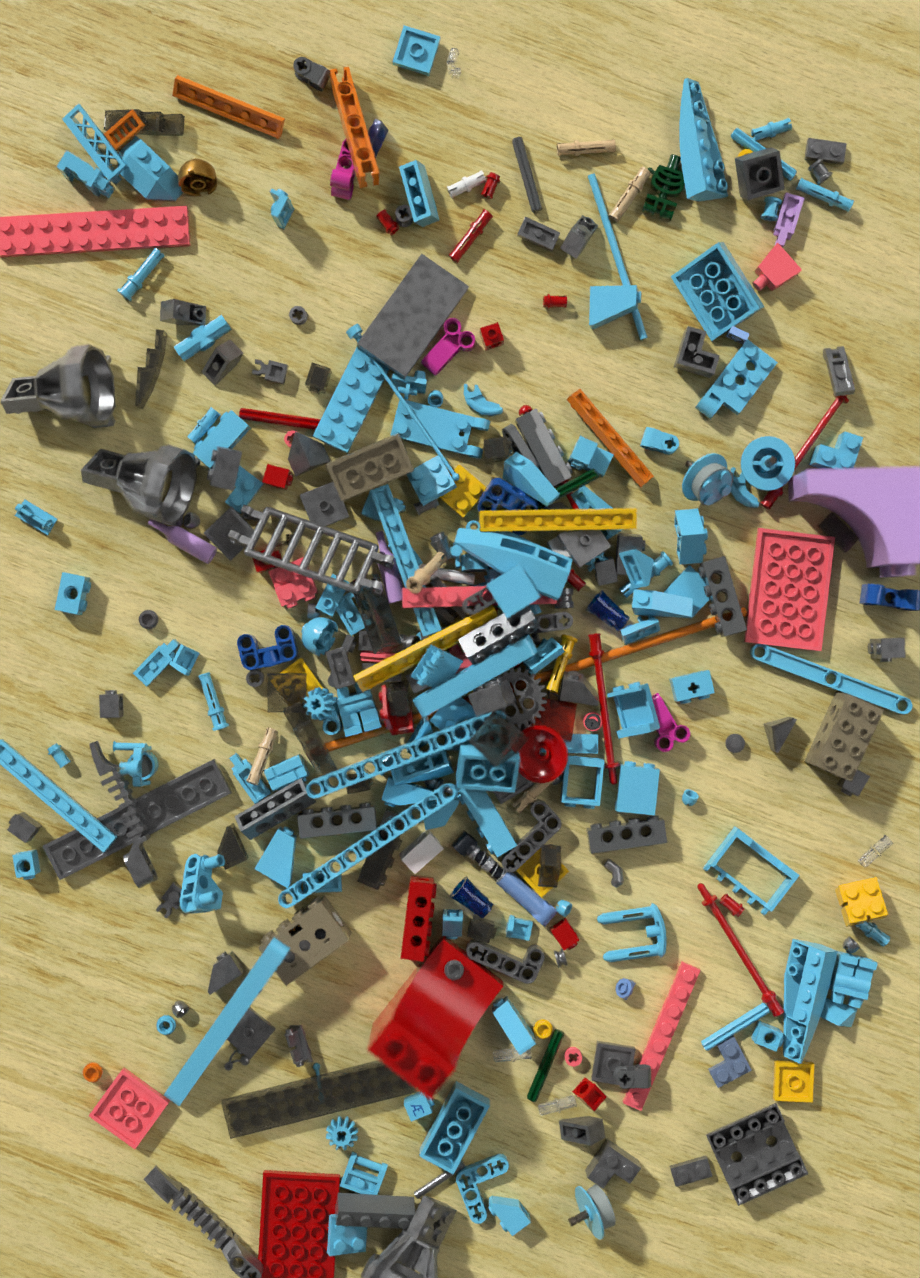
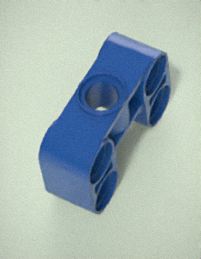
[478,478,539,536]
[859,584,920,611]
[237,625,298,670]

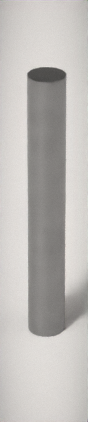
[414,1160,466,1199]

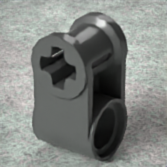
[293,57,330,92]
[613,1064,651,1089]

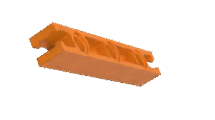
[330,66,379,188]

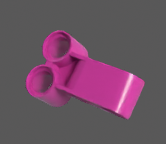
[330,139,356,200]
[421,318,475,376]
[652,692,690,752]

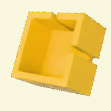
[835,877,888,927]

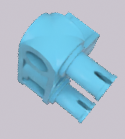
[180,854,225,914]

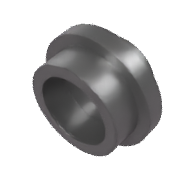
[139,610,158,629]
[725,734,745,753]
[444,960,464,980]

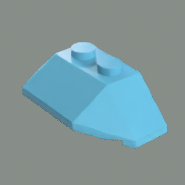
[118,136,184,201]

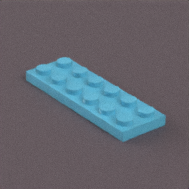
[313,335,389,454]

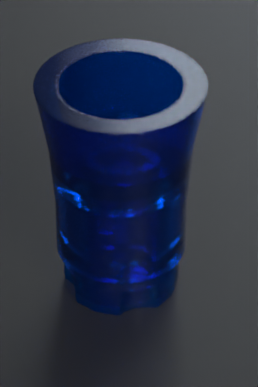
[586,590,630,631]
[450,876,494,918]

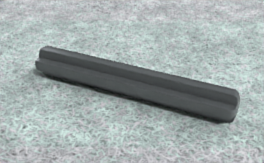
[512,137,542,212]

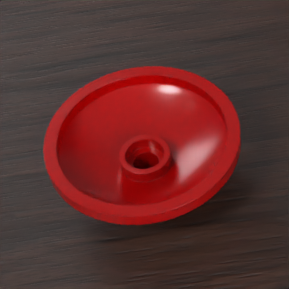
[512,725,568,783]

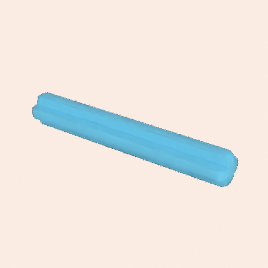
[731,128,797,180]
[701,1003,770,1051]

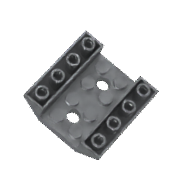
[706,1103,808,1206]

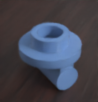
[616,978,636,1000]

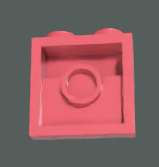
[268,557,319,609]

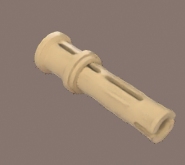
[406,552,447,593]

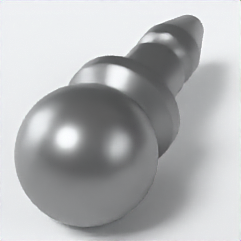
[424,778,453,794]

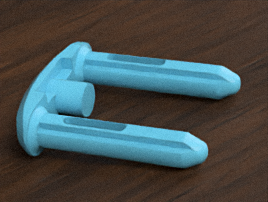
[597,903,667,962]

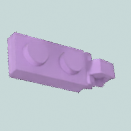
[773,192,804,247]

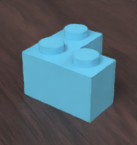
[809,432,863,469]
[568,436,614,478]
[674,508,708,565]

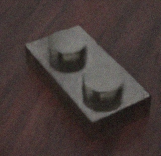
[817,512,859,553]

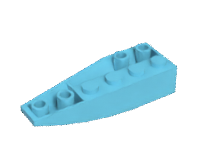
[679,78,728,202]
[454,528,573,601]
[783,939,838,1064]

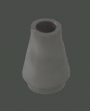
[430,532,452,560]

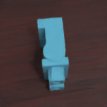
[56,150,114,199]
[336,682,382,737]
[829,951,878,1009]

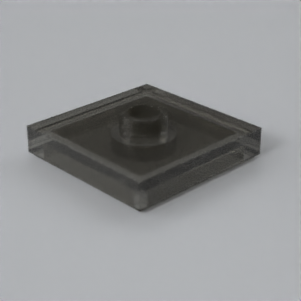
[267,673,307,713]

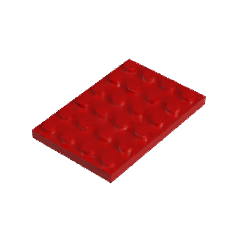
[258,1170,340,1278]

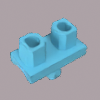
[392,370,427,400]

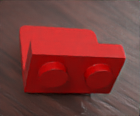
[379,685,414,736]

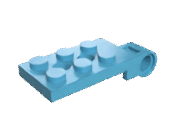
[695,339,778,419]
[429,696,506,746]

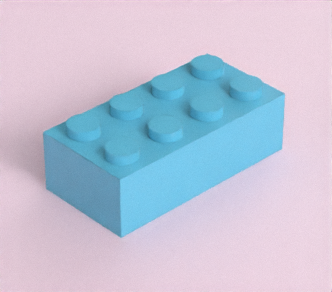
[419,1081,490,1174]

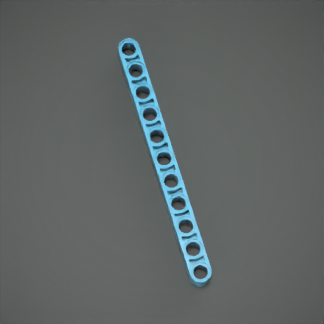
[306,709,506,799]
[278,783,458,908]
[163,937,290,1106]

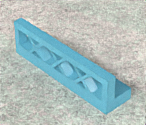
[62,104,128,184]

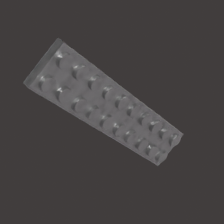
[42,759,232,880]

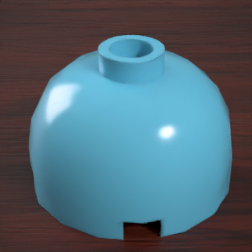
[301,617,338,657]

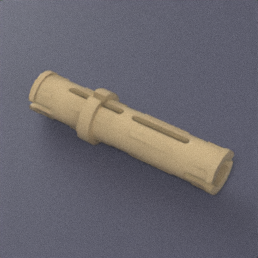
[557,139,616,156]
[608,167,651,222]
[246,727,278,786]
[512,780,554,813]

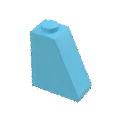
[589,285,642,329]
[255,826,297,888]
[492,997,536,1055]

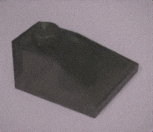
[469,711,529,767]

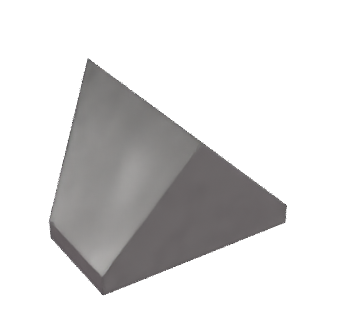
[288,431,330,477]
[763,717,797,753]

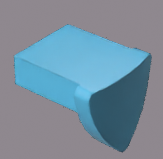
[169,644,200,676]
[506,915,533,941]

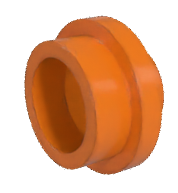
[83,1062,103,1082]

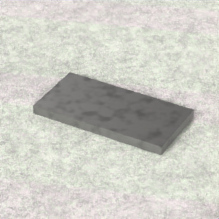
[357,254,469,379]

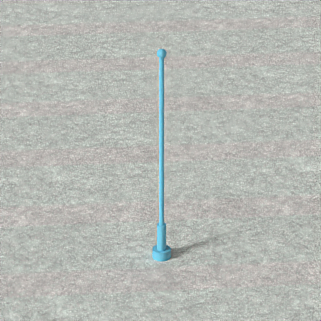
[346,324,460,481]

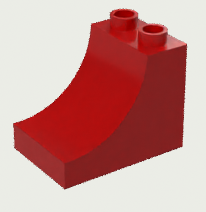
[367,936,504,1100]

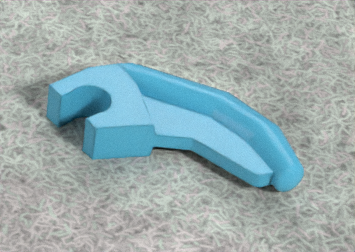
[463,384,503,416]
[730,467,760,508]

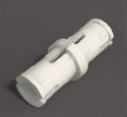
[447,170,486,198]

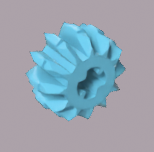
[303,688,337,721]
[326,1116,358,1151]

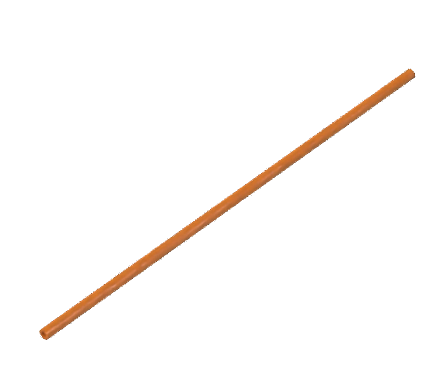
[308,607,748,758]

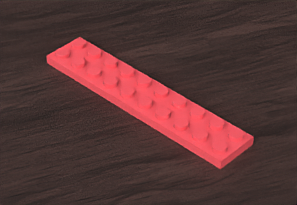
[0,206,190,257]

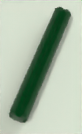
[530,469,599,510]
[527,1029,564,1102]

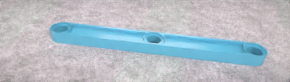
[750,644,913,714]

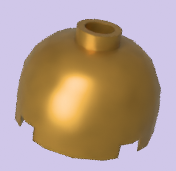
[178,158,218,197]

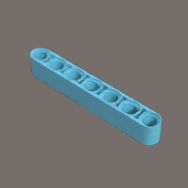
[412,634,538,717]

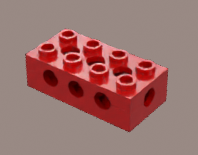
[400,875,437,962]

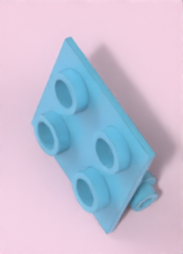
[411,645,463,687]

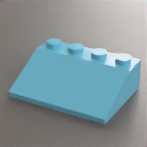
[671,242,764,341]

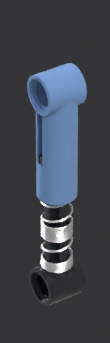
[452,830,558,926]

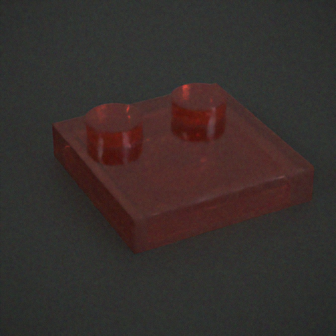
[535,698,577,742]

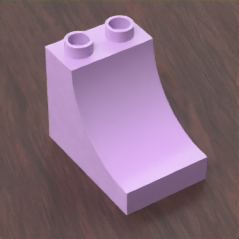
[788,466,920,577]

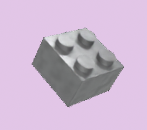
[735,148,785,200]

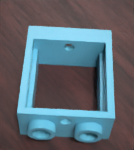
[560,755,604,809]

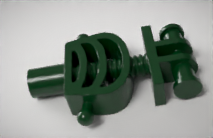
[642,154,685,221]

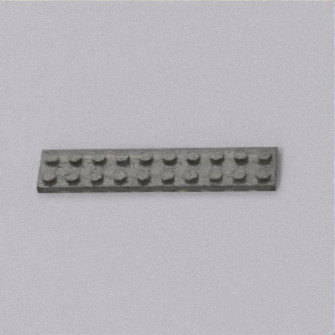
[221,1060,417,1139]

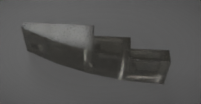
[104,109,185,136]
[135,330,168,409]
[283,701,338,777]

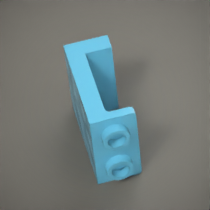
[607,682,660,739]
[615,761,660,816]

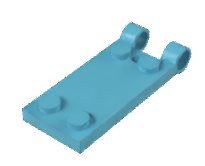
[390,400,491,459]

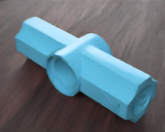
[174,315,232,361]

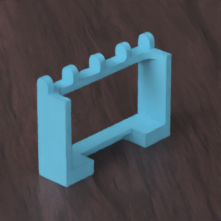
[703,826,800,915]

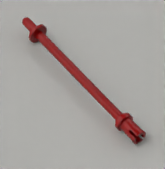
[760,382,854,510]
[588,633,620,785]
[697,883,784,1017]

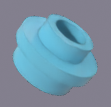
[156,1015,176,1035]

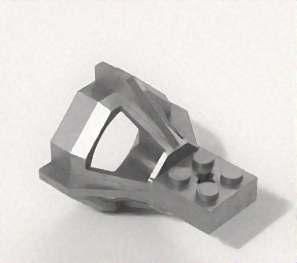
[0,345,116,428]
[81,445,200,527]
[361,1195,457,1278]

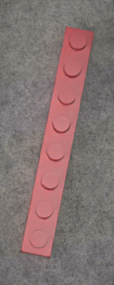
[402,586,557,608]
[623,961,701,1111]

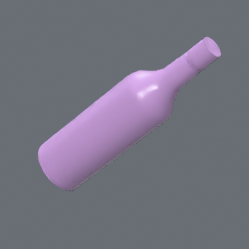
[148,519,217,564]
[375,531,404,604]

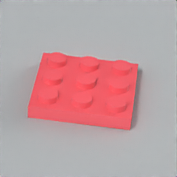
[89,1067,170,1149]

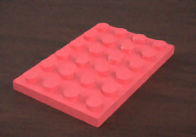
[744,528,835,651]

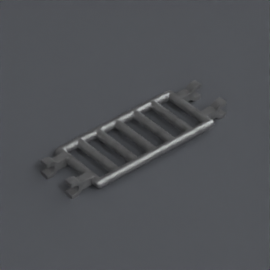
[228,505,394,596]

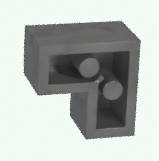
[674,326,720,378]
[468,678,516,717]
[585,1139,641,1189]

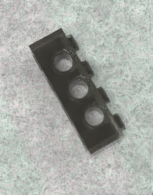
[350,574,403,654]

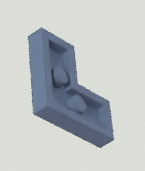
[708,1036,752,1088]

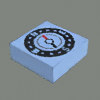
[726,326,750,344]

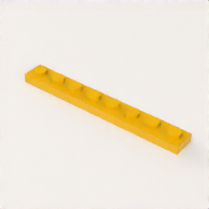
[480,508,637,531]
[354,605,498,692]

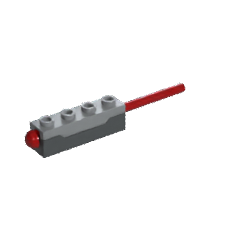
[515,405,579,509]

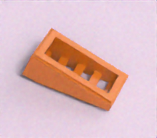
[104,109,146,151]

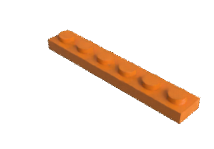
[172,75,285,139]
[567,389,654,487]

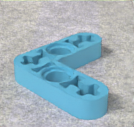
[456,1154,509,1224]

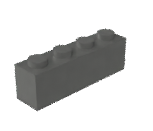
[335,1193,415,1229]

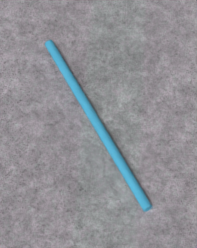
[588,174,648,340]

